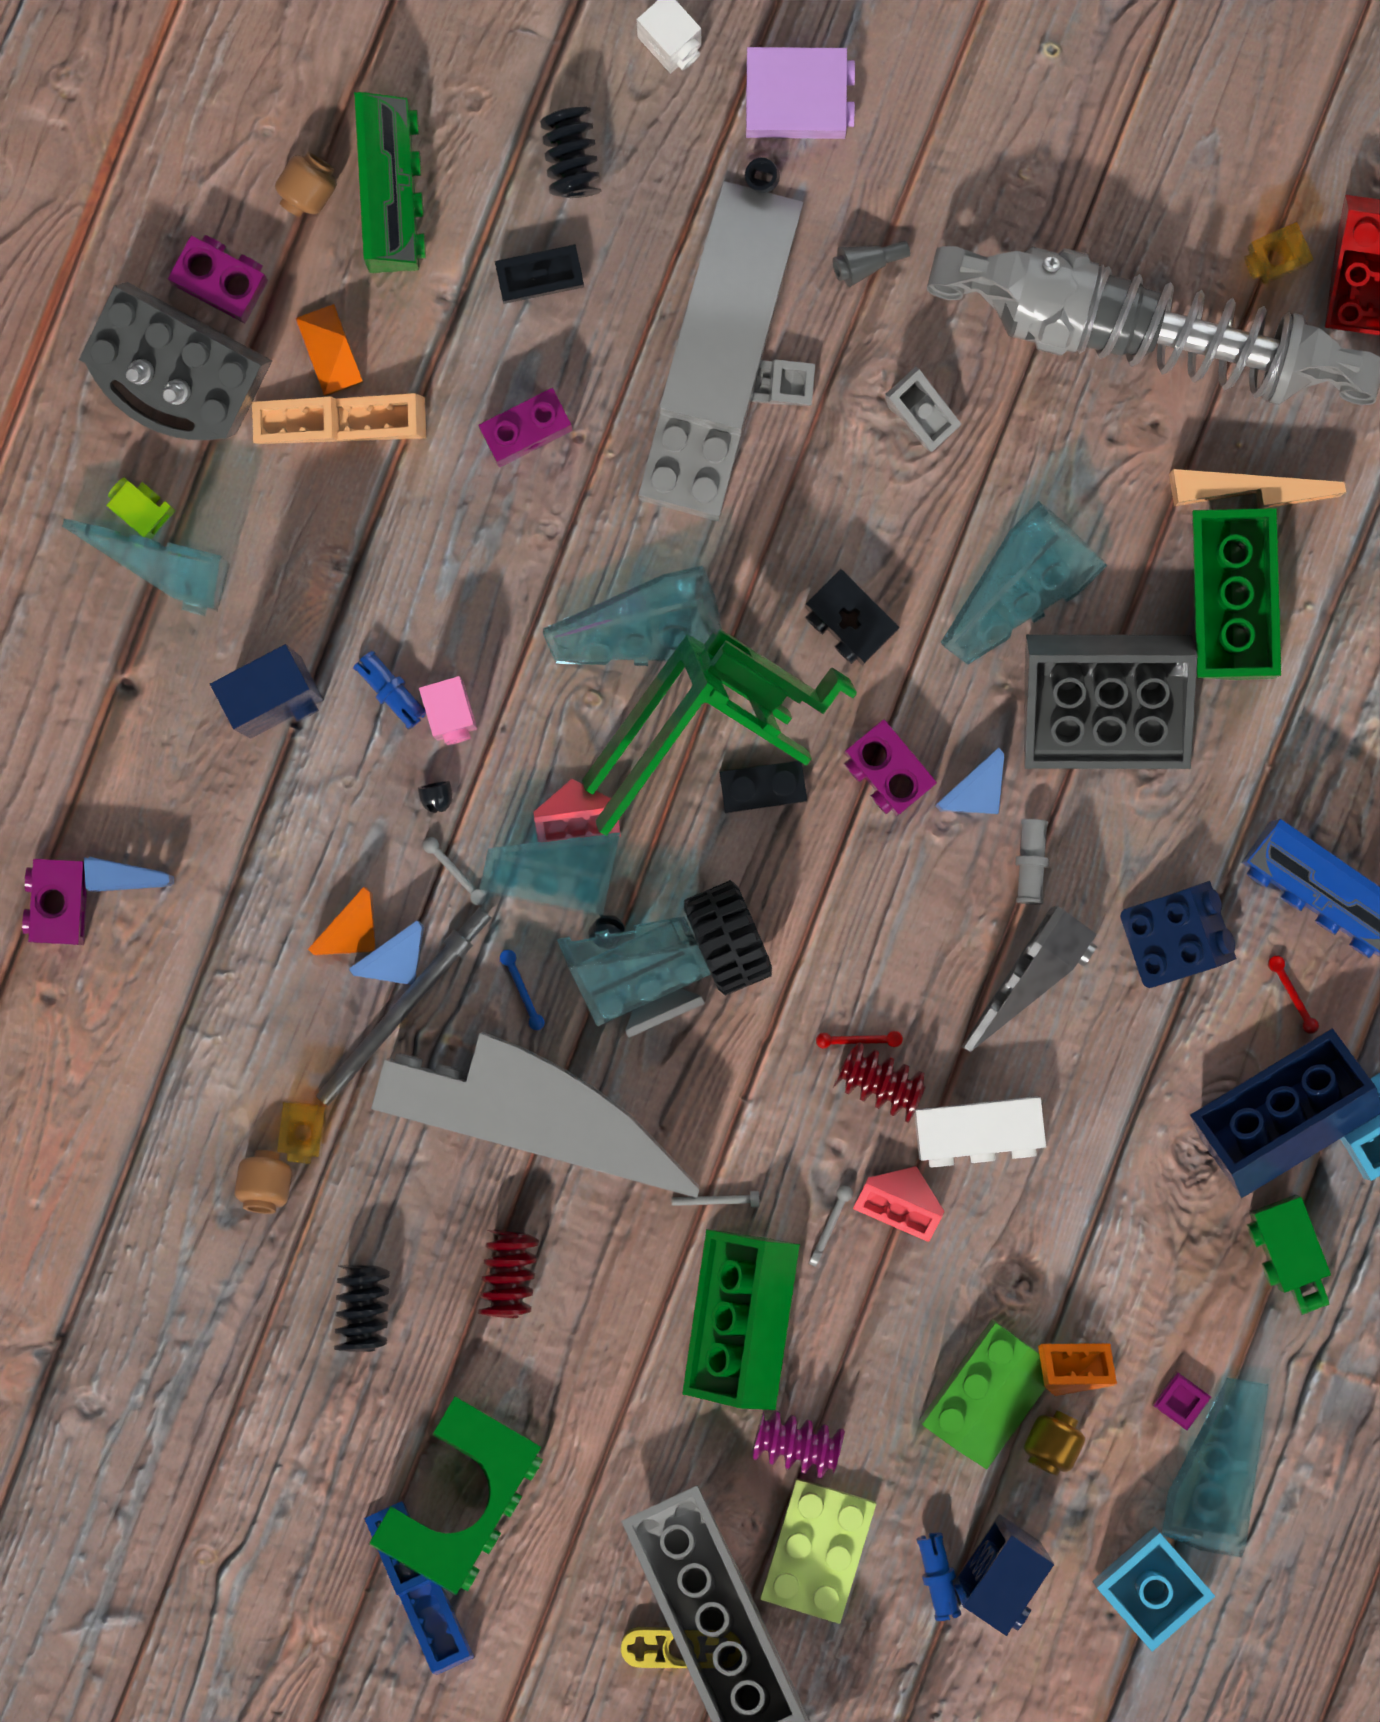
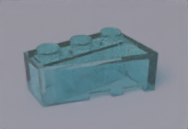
[480,832,620,917]
[557,916,711,1027]

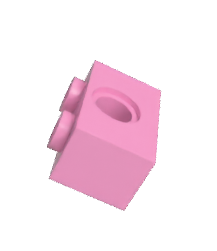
[419,676,477,745]

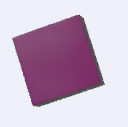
[1152,1371,1211,1430]

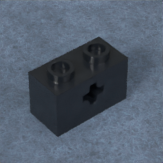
[805,569,900,666]

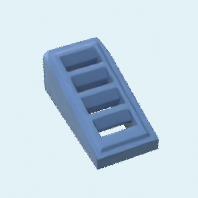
[84,857,174,892]

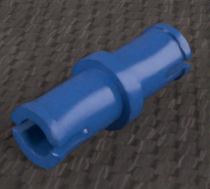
[353,650,427,730]
[916,1532,961,1621]

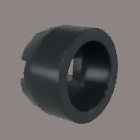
[745,158,780,193]
[418,781,453,813]
[588,914,625,951]

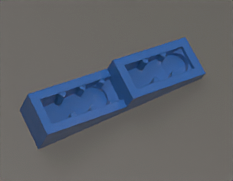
[364,1501,475,1675]

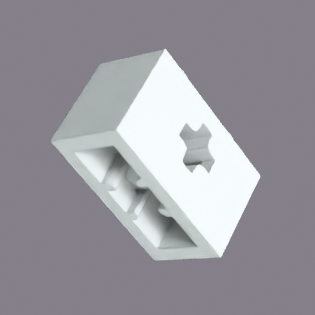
[637,0,701,74]

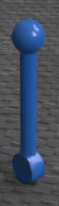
[500,950,545,1031]

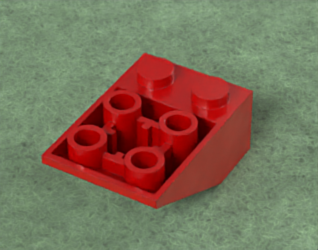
[1325,195,1380,336]

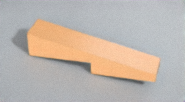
[252,393,426,444]
[1169,469,1346,509]

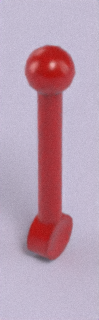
[1268,956,1319,1034]
[816,1031,903,1049]

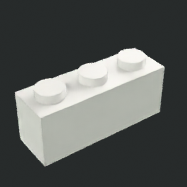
[914,1096,1046,1167]

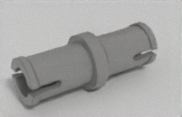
[1015,819,1049,905]

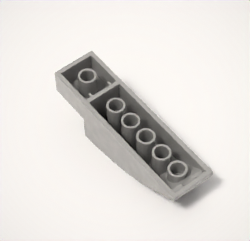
[638,181,803,521]
[371,1032,699,1198]
[621,1485,810,1722]

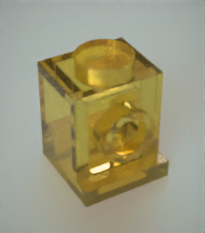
[1244,222,1314,285]
[277,1101,328,1164]

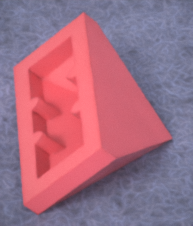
[534,779,621,847]
[853,1166,944,1242]

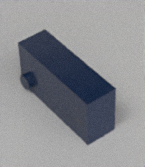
[210,644,324,739]
[1190,1028,1380,1198]
[953,1514,1054,1636]

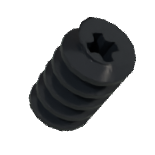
[540,106,602,198]
[334,1265,390,1352]

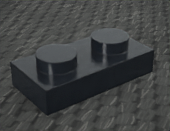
[494,244,584,304]
[719,761,807,814]

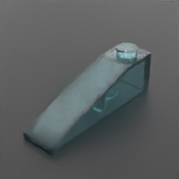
[941,501,1108,665]
[62,518,230,616]
[543,565,722,666]
[1162,1378,1269,1558]

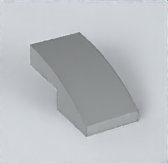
[751,359,815,406]

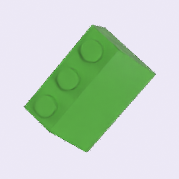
[919,1319,1046,1469]

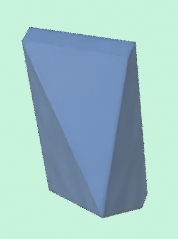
[935,748,1004,814]
[349,920,424,985]

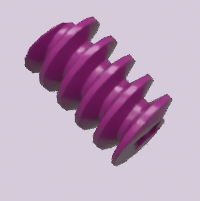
[752,1410,845,1479]

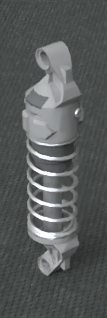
[927,246,1380,405]

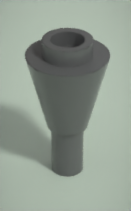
[832,241,910,287]

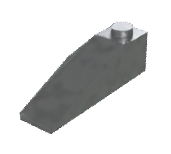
[961,906,1097,1052]

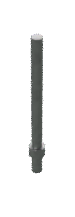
[316,907,491,1106]

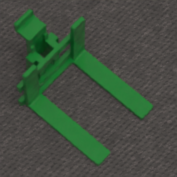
[582,629,857,836]

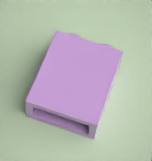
[746,47,855,139]

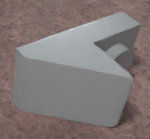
[885,366,962,452]

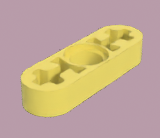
[621,1627,741,1668]

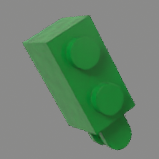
[1247,1194,1331,1315]

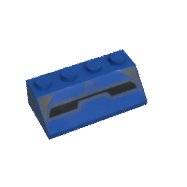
[1241,819,1380,958]

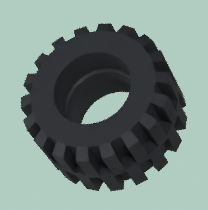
[684,880,772,996]

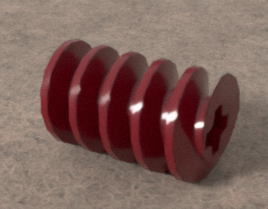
[833,1042,926,1123]
[478,1230,539,1318]

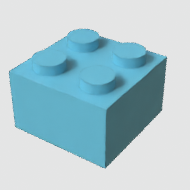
[1092,1526,1215,1652]

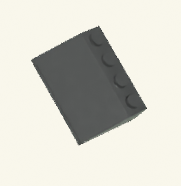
[1024,635,1197,769]

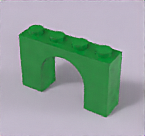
[369,1396,543,1595]

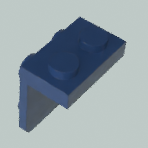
[1120,881,1237,988]

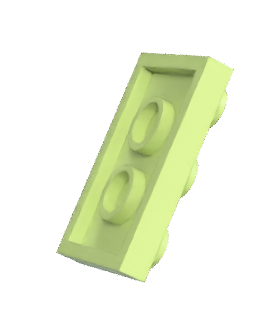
[760,1478,876,1624]

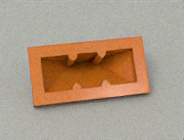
[296,304,363,396]
[308,887,376,955]
[1038,1343,1117,1396]

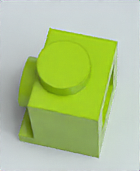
[106,477,176,542]

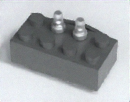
[79,282,272,440]

